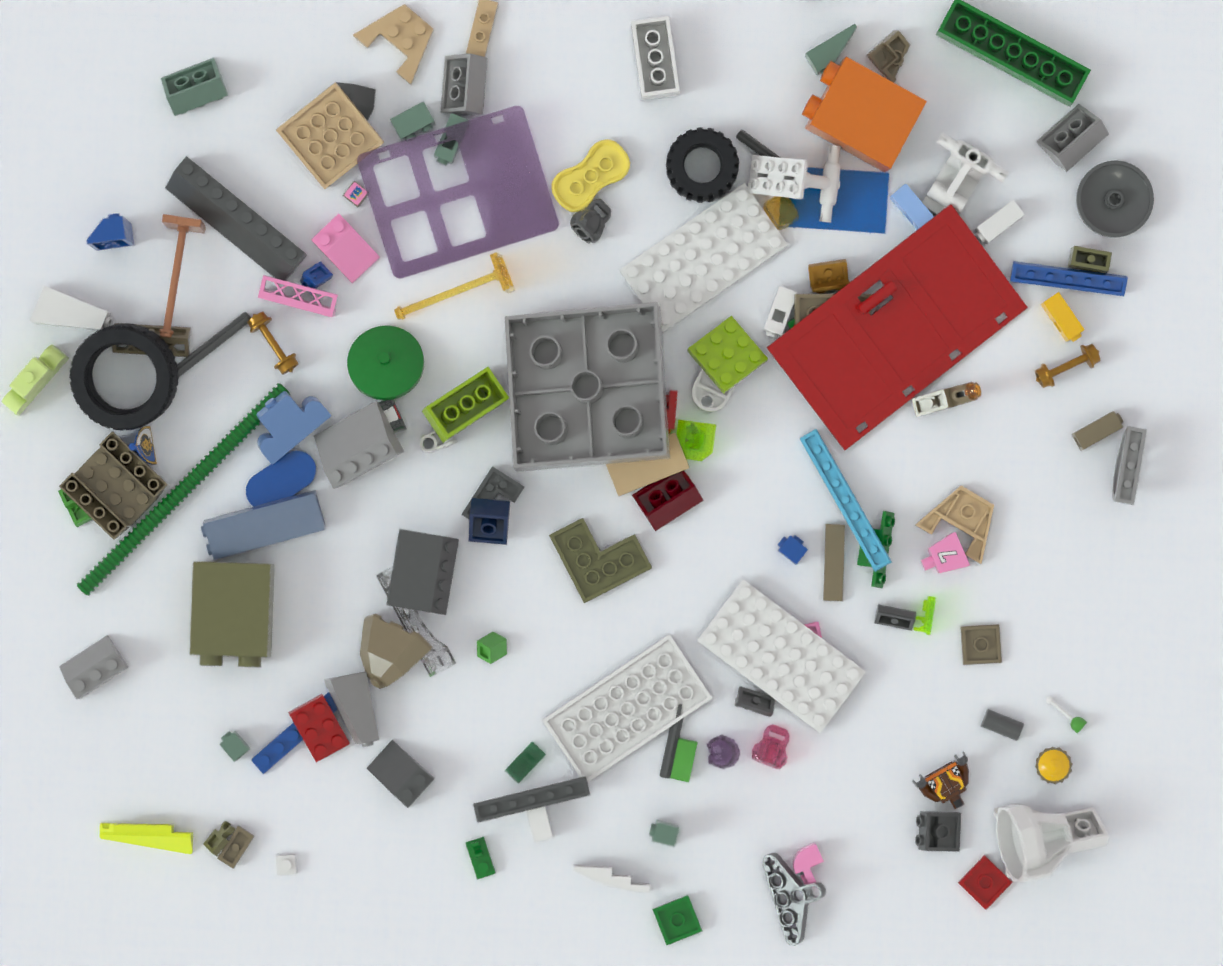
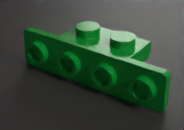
[857,511,895,588]

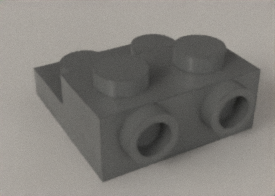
[915,811,961,852]

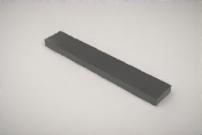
[473,776,590,823]

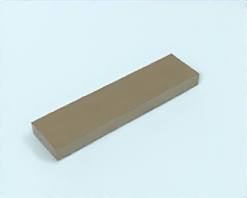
[823,524,845,601]

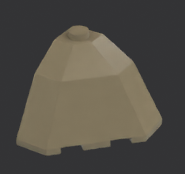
[360,614,433,689]

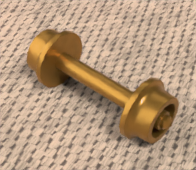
[247,312,298,375]
[1035,344,1101,388]

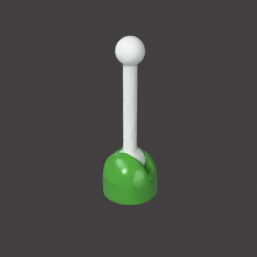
[1046,696,1087,734]

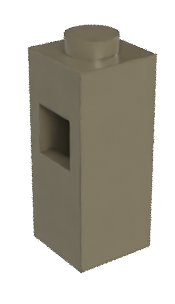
[1071,411,1124,451]

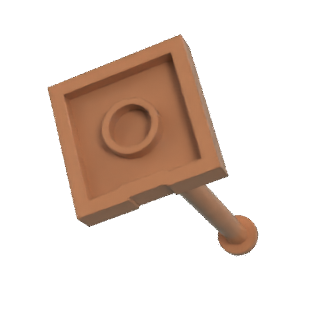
[159,214,206,338]

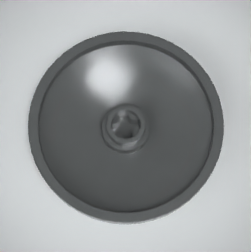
[1076,160,1154,238]

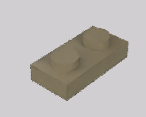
[217,826,255,869]

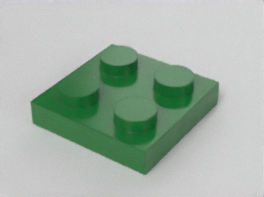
[652,895,702,945]

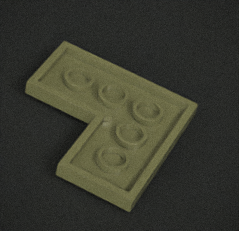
[549,518,652,603]

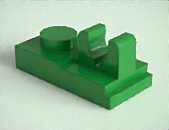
[465,836,496,880]

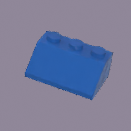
[86,213,134,251]

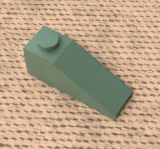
[805,24,857,75]

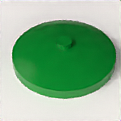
[347,326,424,400]

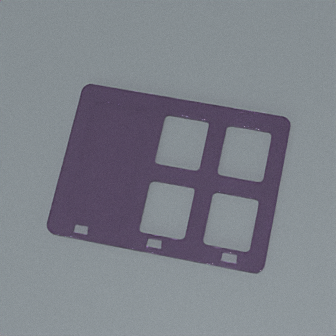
[357,106,559,278]

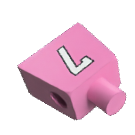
[921,532,970,573]

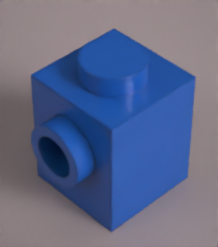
[777,535,808,565]

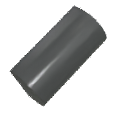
[874,604,916,631]
[980,709,1024,741]

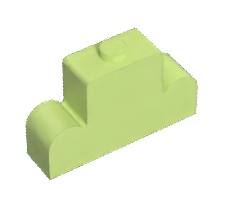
[2,345,69,416]

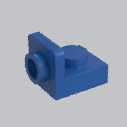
[300,261,333,295]

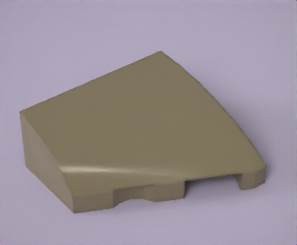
[866,30,910,83]

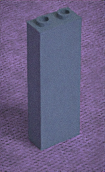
[201,490,326,560]

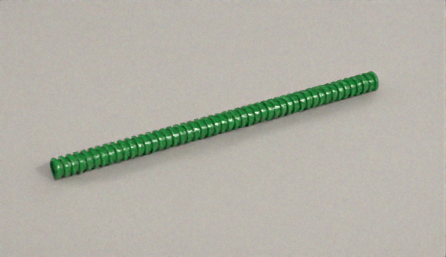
[77,383,290,596]

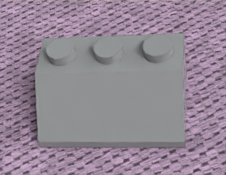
[440,53,487,115]
[1036,104,1109,172]
[59,635,129,699]

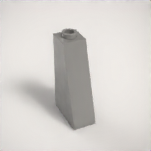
[324,672,379,747]

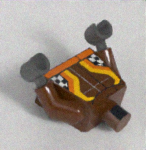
[912,752,969,809]

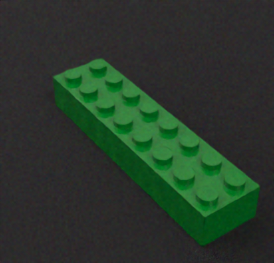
[936,0,1091,107]

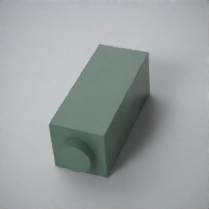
[434,113,470,166]

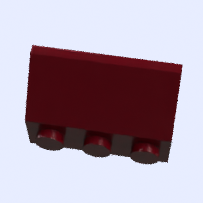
[632,470,704,531]

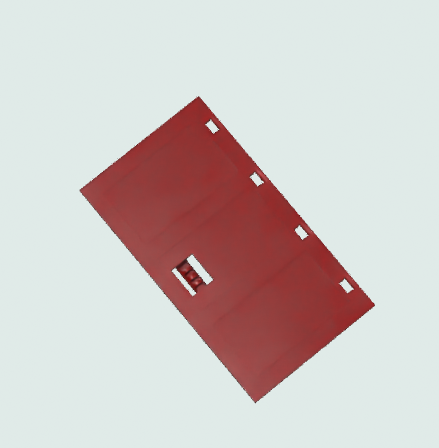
[766,204,1028,451]

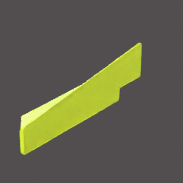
[100,823,193,854]

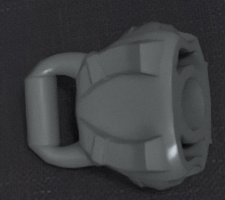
[570,199,611,244]

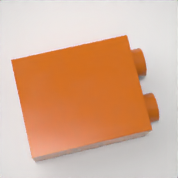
[801,57,927,172]

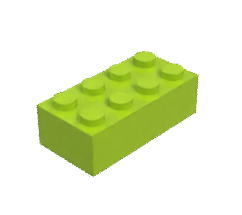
[422,367,509,443]

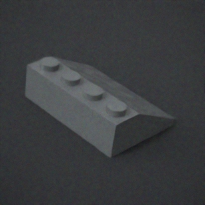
[386,529,459,615]

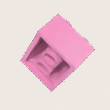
[311,214,380,284]

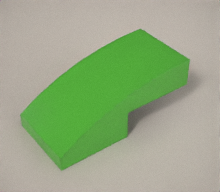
[58,489,93,527]
[670,738,698,782]

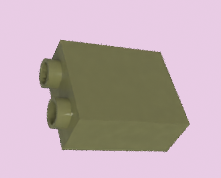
[189,562,275,667]

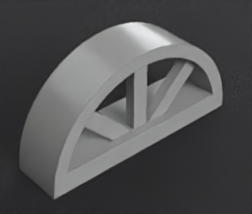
[1112,426,1147,505]

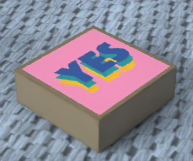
[343,181,370,207]

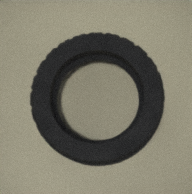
[69,323,179,431]

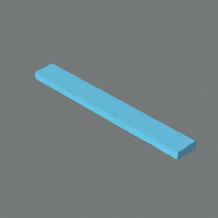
[800,429,892,572]

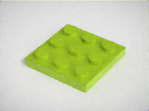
[687,316,768,394]

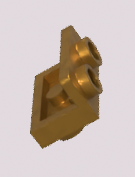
[808,259,849,294]

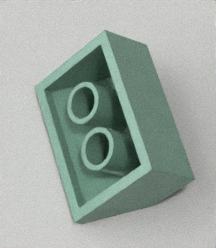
[161,58,228,116]

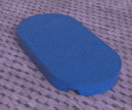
[246,451,316,507]

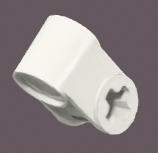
[420,431,458,453]

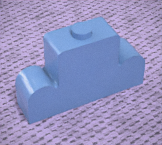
[257,391,331,465]

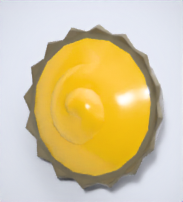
[1035,746,1073,784]

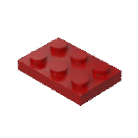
[288,694,350,762]

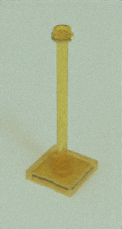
[394,252,515,320]

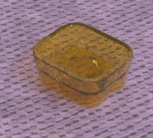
[763,196,799,230]

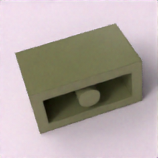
[1068,246,1112,273]

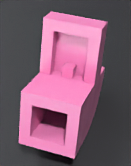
[793,842,824,888]

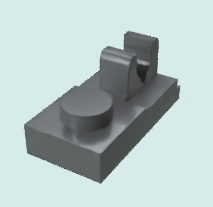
[735,686,775,717]

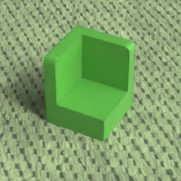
[477,632,507,664]

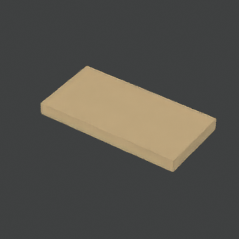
[606,432,690,497]

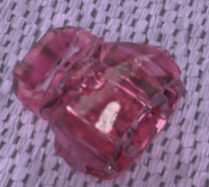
[752,724,790,770]

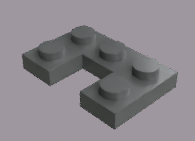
[461,466,525,519]

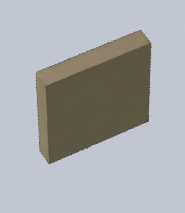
[960,624,1002,665]

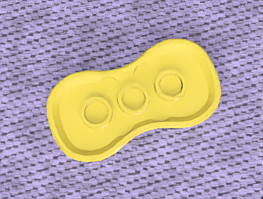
[551,139,630,212]

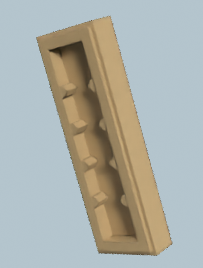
[466,0,498,57]

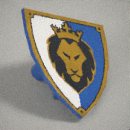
[128,426,157,464]

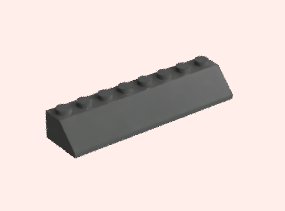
[165,156,307,281]

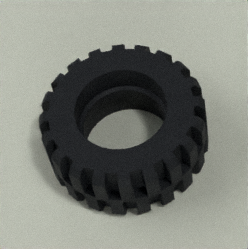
[666,127,739,203]

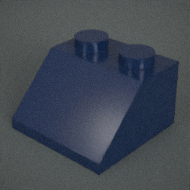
[468,498,510,545]

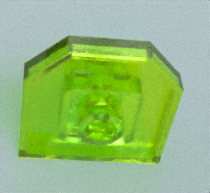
[676,419,717,461]

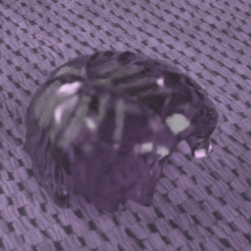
[706,734,740,769]

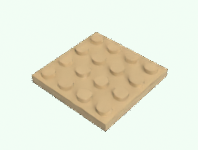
[276,82,384,189]

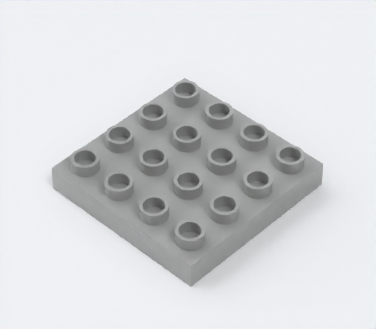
[505,302,670,472]

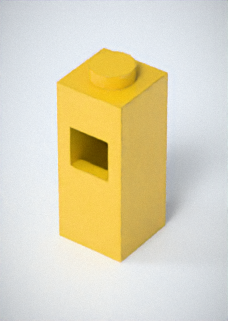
[1040,292,1085,342]

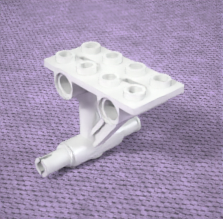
[922,132,1009,214]
[748,145,841,223]

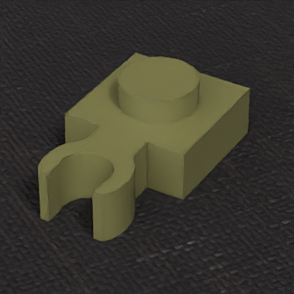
[203,821,235,856]

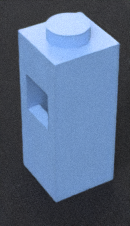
[890,184,934,230]

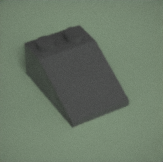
[366,740,435,808]

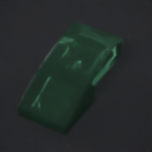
[504,741,546,784]

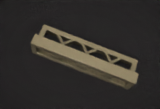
[112,323,191,357]

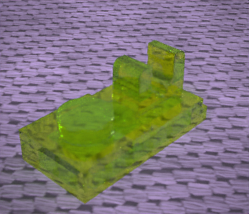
[913,596,936,635]

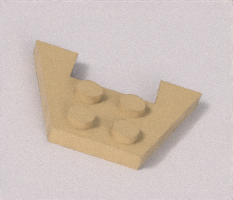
[353,4,434,85]
[915,485,994,564]

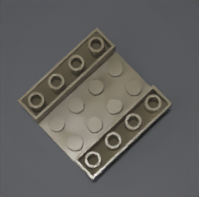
[59,431,168,540]

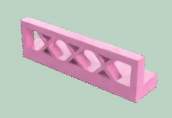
[258,275,338,317]

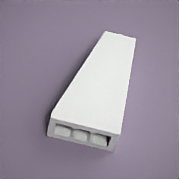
[29,286,112,331]

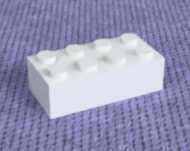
[631,16,680,100]

